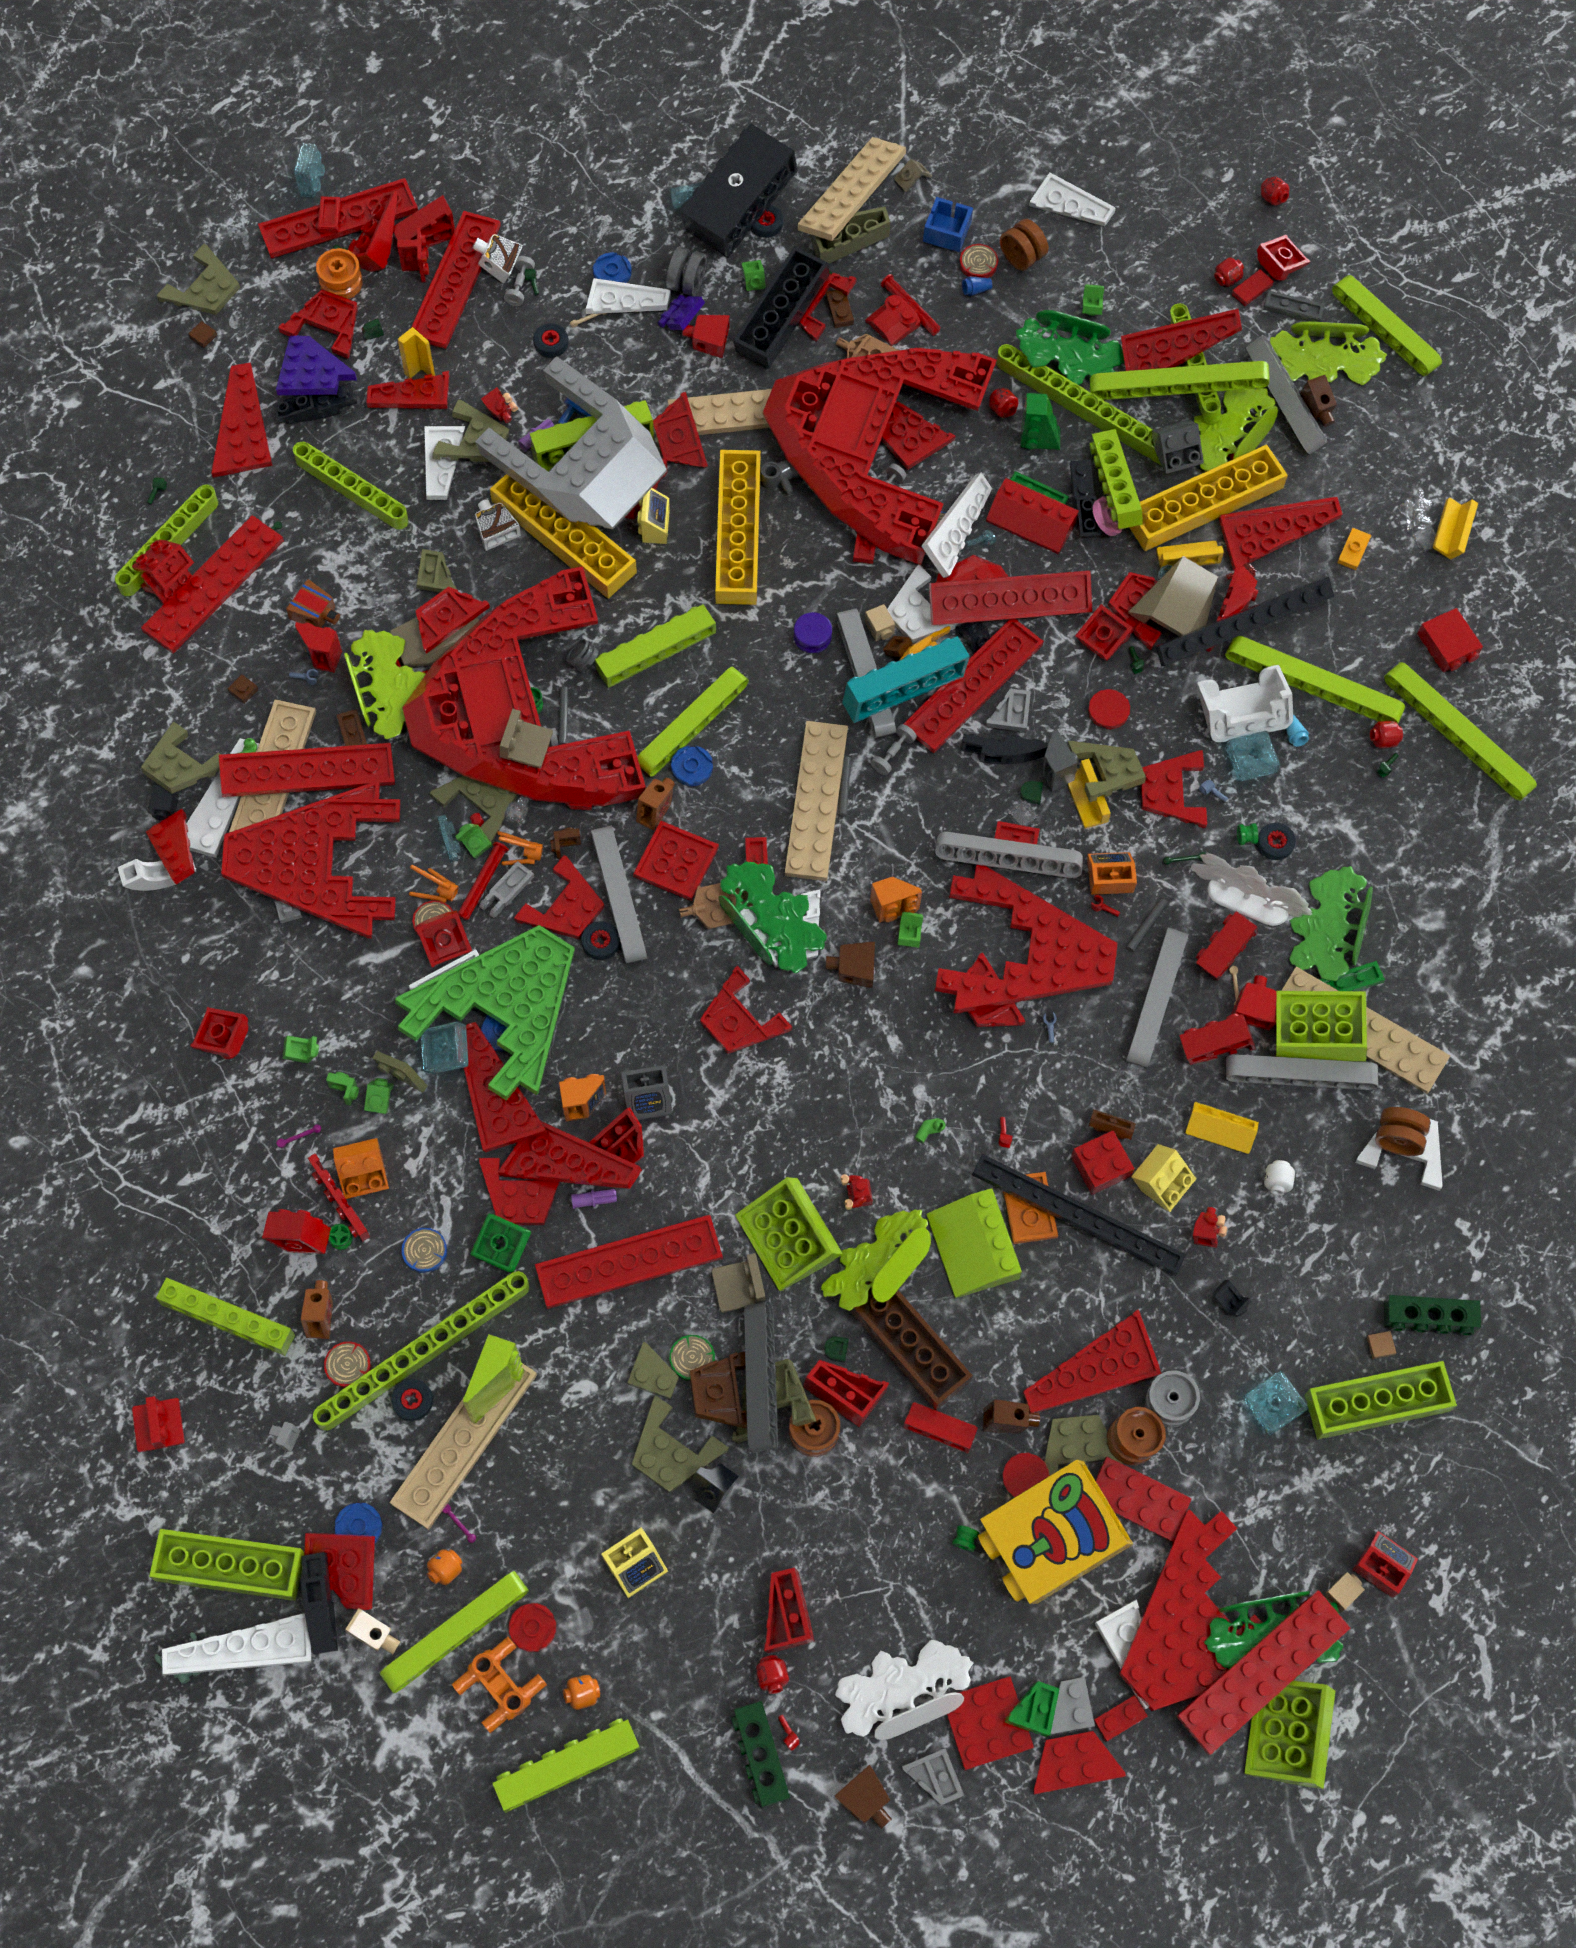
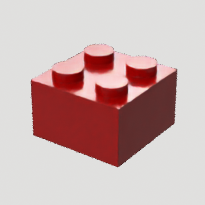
[1071,1131,1135,1195]
[262,1209,331,1254]

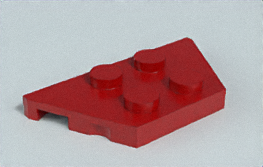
[653,391,708,468]
[415,587,490,654]
[967,953,1026,1027]
[1033,1731,1126,1795]

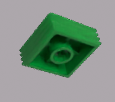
[471,1213,531,1273]

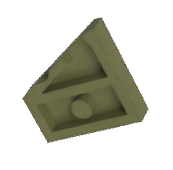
[416,549,456,593]
[372,1051,428,1093]
[627,1342,679,1400]

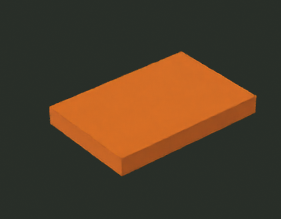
[1003,1172,1058,1244]

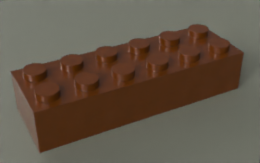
[850,1281,973,1411]

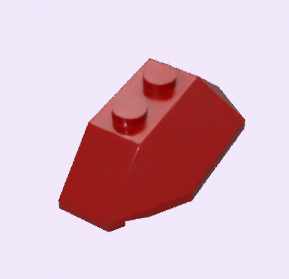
[936,555,1008,583]
[589,1107,644,1164]

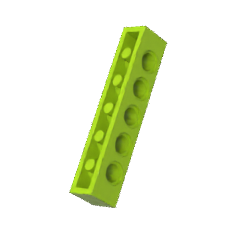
[1089,429,1143,529]
[156,1277,295,1356]

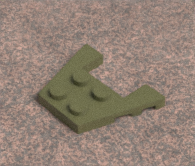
[157,243,240,315]
[433,399,509,462]
[141,722,221,794]
[1068,741,1146,802]
[430,775,518,844]
[732,1359,816,1443]
[632,1395,729,1493]
[1044,1415,1123,1476]

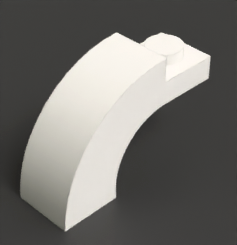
[118,859,196,891]

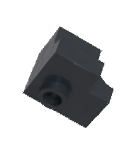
[689,1463,739,1514]

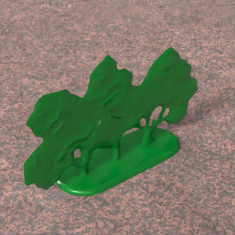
[1016,310,1125,385]
[718,861,827,974]
[1204,1591,1343,1681]

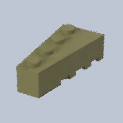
[810,207,890,264]

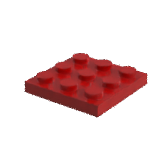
[633,821,719,901]
[946,1676,1034,1771]

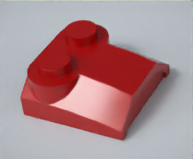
[1257,235,1310,280]
[865,295,921,346]
[1075,604,1134,661]
[416,910,472,967]
[190,1007,249,1059]

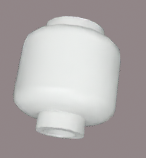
[1264,1160,1295,1195]

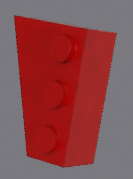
[1196,911,1258,981]
[1179,1014,1256,1065]
[764,1567,815,1654]

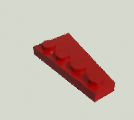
[366,371,450,409]
[146,809,195,885]
[308,1153,370,1242]

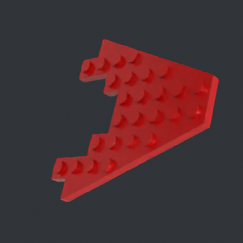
[221,781,401,939]
[1119,1509,1304,1711]

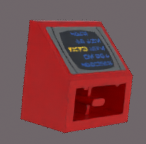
[295,622,342,673]
[1352,1531,1418,1598]

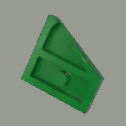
[1005,1681,1060,1737]

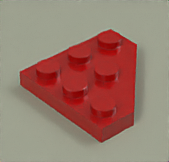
[304,1533,375,1610]

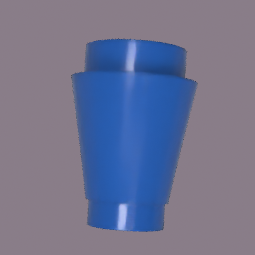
[962,276,992,296]

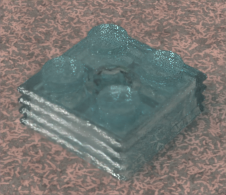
[294,142,325,198]
[1226,731,1280,782]
[421,1021,469,1075]
[1243,1371,1308,1435]

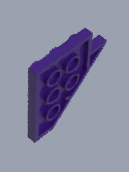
[276,335,357,395]

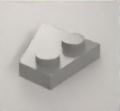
[986,689,1031,732]

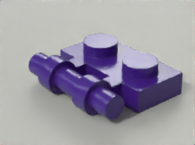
[658,295,705,330]

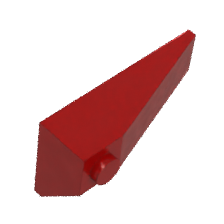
[348,190,398,272]
[1206,563,1259,652]

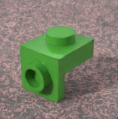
[1082,284,1104,316]
[898,912,923,948]
[282,1035,319,1063]
[326,1072,359,1106]
[364,1078,394,1114]

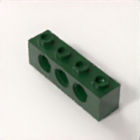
[1384,1295,1481,1336]
[731,1701,790,1809]

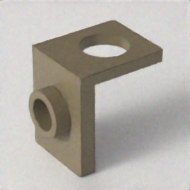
[894,159,932,192]

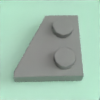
[1051,1677,1095,1735]
[902,1748,965,1805]

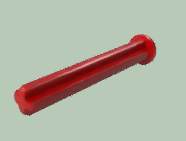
[881,274,941,336]
[458,842,509,920]

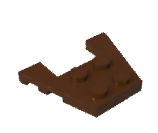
[689,1351,747,1429]

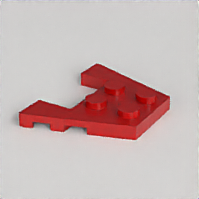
[798,273,857,342]
[278,289,358,359]
[1108,572,1161,650]
[1140,750,1207,828]
[514,855,605,940]
[700,966,792,1054]
[479,1158,560,1225]

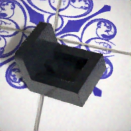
[958,621,990,653]
[1210,1280,1252,1317]

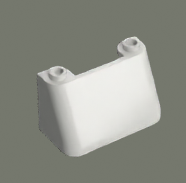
[1197,665,1293,742]

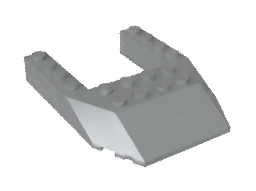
[475,356,667,529]

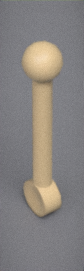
[570,313,607,328]
[1229,966,1239,1005]

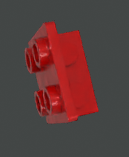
[132,539,194,591]

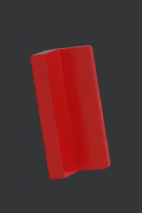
[903,1402,978,1453]

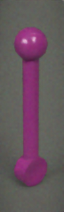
[277,1124,321,1148]
[442,1504,476,1543]

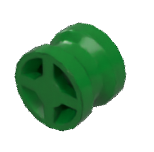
[1237,823,1258,845]
[329,1224,353,1250]
[952,1525,979,1552]

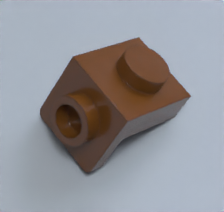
[550,827,581,859]

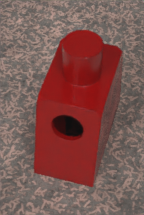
[682,315,730,358]
[1231,975,1277,1030]

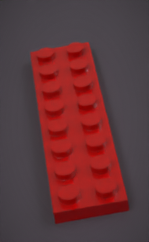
[258,178,418,259]
[411,211,501,349]
[141,515,284,654]
[929,570,1092,625]
[904,618,1044,753]
[219,743,395,797]
[535,1215,723,1309]
[1177,1590,1350,1755]

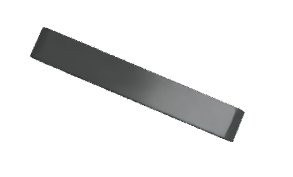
[744,1300,778,1453]

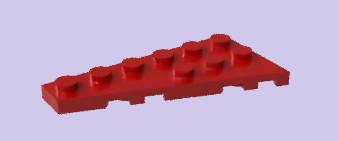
[1121,309,1242,371]
[211,362,273,478]
[881,401,955,470]
[1219,497,1342,571]
[455,1022,548,1153]
[498,1121,642,1189]
[1023,1309,1162,1413]

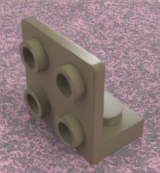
[500,709,553,768]
[712,1253,765,1313]

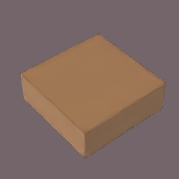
[1367,1331,1396,1359]

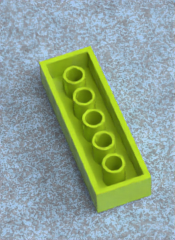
[530,400,654,471]
[1305,1361,1457,1440]
[149,1529,305,1601]

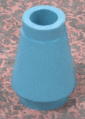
[1286,715,1309,747]

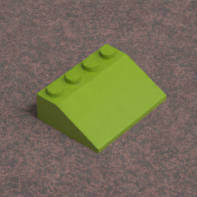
[1276,991,1367,1061]
[735,1177,843,1291]
[926,1188,1022,1298]
[463,1334,524,1423]
[1245,1681,1336,1789]

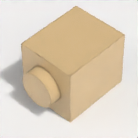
[865,604,895,641]
[1323,1572,1365,1613]

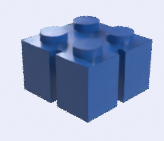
[923,197,973,252]

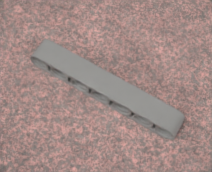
[1246,335,1327,455]
[836,608,896,738]
[591,825,647,964]
[935,832,1083,878]
[1126,927,1189,1067]
[1226,1054,1378,1090]

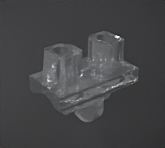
[1399,490,1431,532]

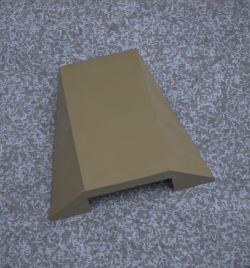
[1127,556,1218,655]
[390,617,479,667]

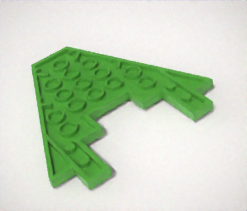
[395,925,575,1100]

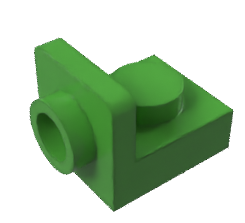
[741,260,766,291]
[455,823,493,858]

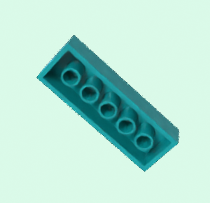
[842,636,970,723]

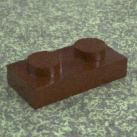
[826,290,854,328]
[337,709,367,746]
[1088,1109,1136,1140]

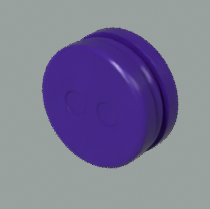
[794,612,832,653]

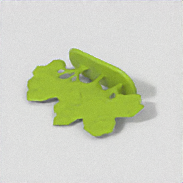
[1270,321,1387,385]
[1194,388,1278,471]
[344,630,426,739]
[821,1209,931,1311]

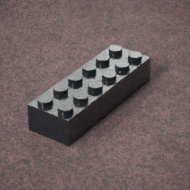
[733,246,830,369]

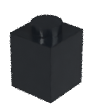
[148,785,179,821]

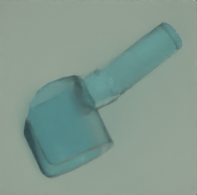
[967,530,996,546]

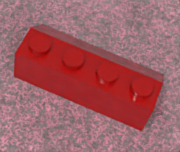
[986,478,1079,554]

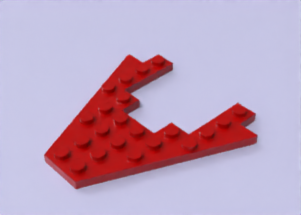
[935,864,1118,1013]

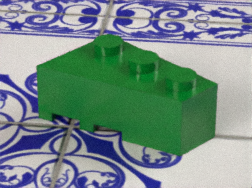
[1020,393,1061,450]

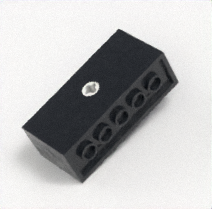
[680,123,798,258]

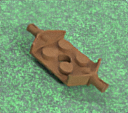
[836,334,899,358]
[679,883,773,929]

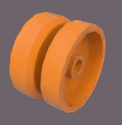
[316,248,363,299]

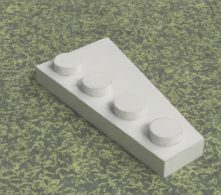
[1029,173,1115,226]
[586,278,671,314]

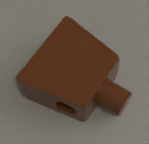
[1300,375,1337,427]
[826,942,875,988]
[983,1399,1040,1434]
[834,1765,892,1829]

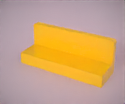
[398,327,435,378]
[1433,498,1478,560]
[1156,541,1224,570]
[1068,759,1111,829]
[1186,1102,1259,1154]

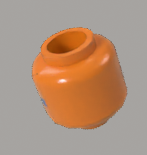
[427,1549,463,1585]
[563,1675,600,1710]

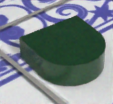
[362,319,384,340]
[1020,781,1043,804]
[824,1336,849,1363]

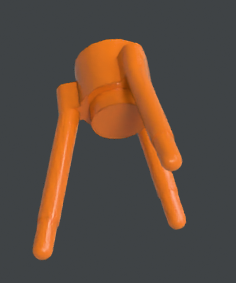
[497,831,543,865]
[409,865,459,903]

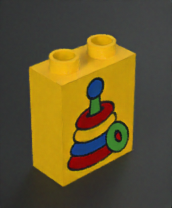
[978,1460,1134,1604]

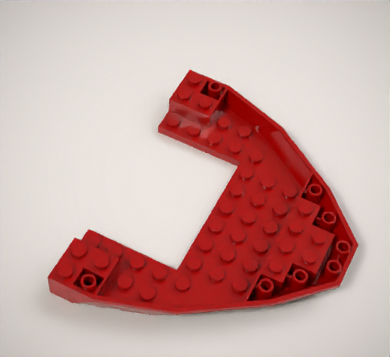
[762,348,997,565]
[402,566,646,806]

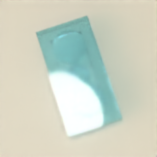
[669,182,703,208]
[437,814,461,863]

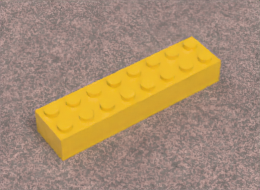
[1129,444,1288,551]
[715,450,761,605]
[490,474,637,599]

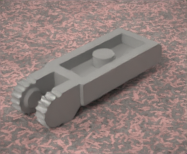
[479,861,534,918]

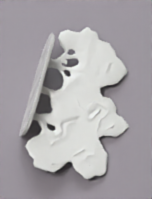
[1190,853,1312,926]
[835,1640,973,1740]

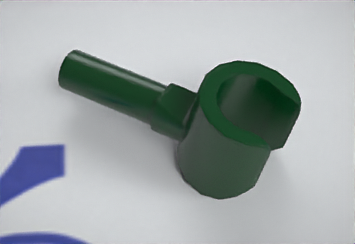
[525,269,539,296]
[147,477,167,505]
[1129,646,1144,674]
[1377,753,1399,778]

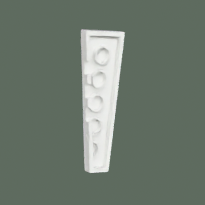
[922,472,992,578]
[186,738,259,858]
[162,1613,311,1676]

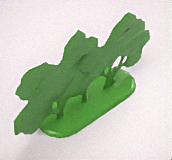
[1289,866,1373,981]

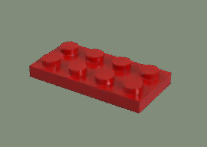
[1095,1457,1192,1542]

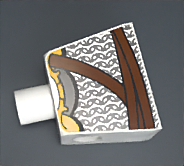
[473,234,523,283]
[475,500,521,551]

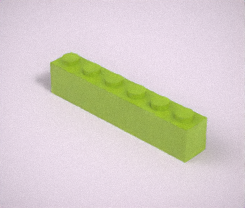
[595,604,716,688]
[493,1718,640,1813]

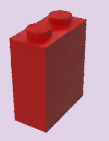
[1417,608,1483,673]

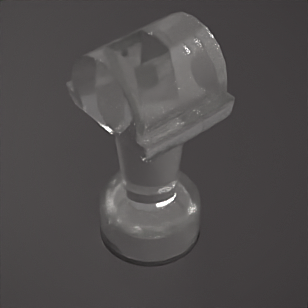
[504,796,533,824]

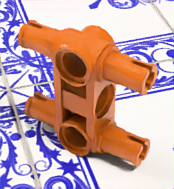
[451,1637,547,1733]

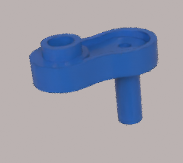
[558,398,592,424]

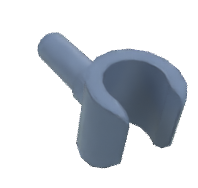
[289,669,318,685]
[1199,780,1228,802]
[1043,1012,1057,1043]

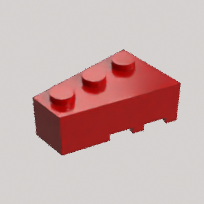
[393,195,455,248]
[803,1360,889,1427]

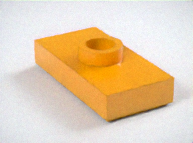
[1337,528,1371,570]

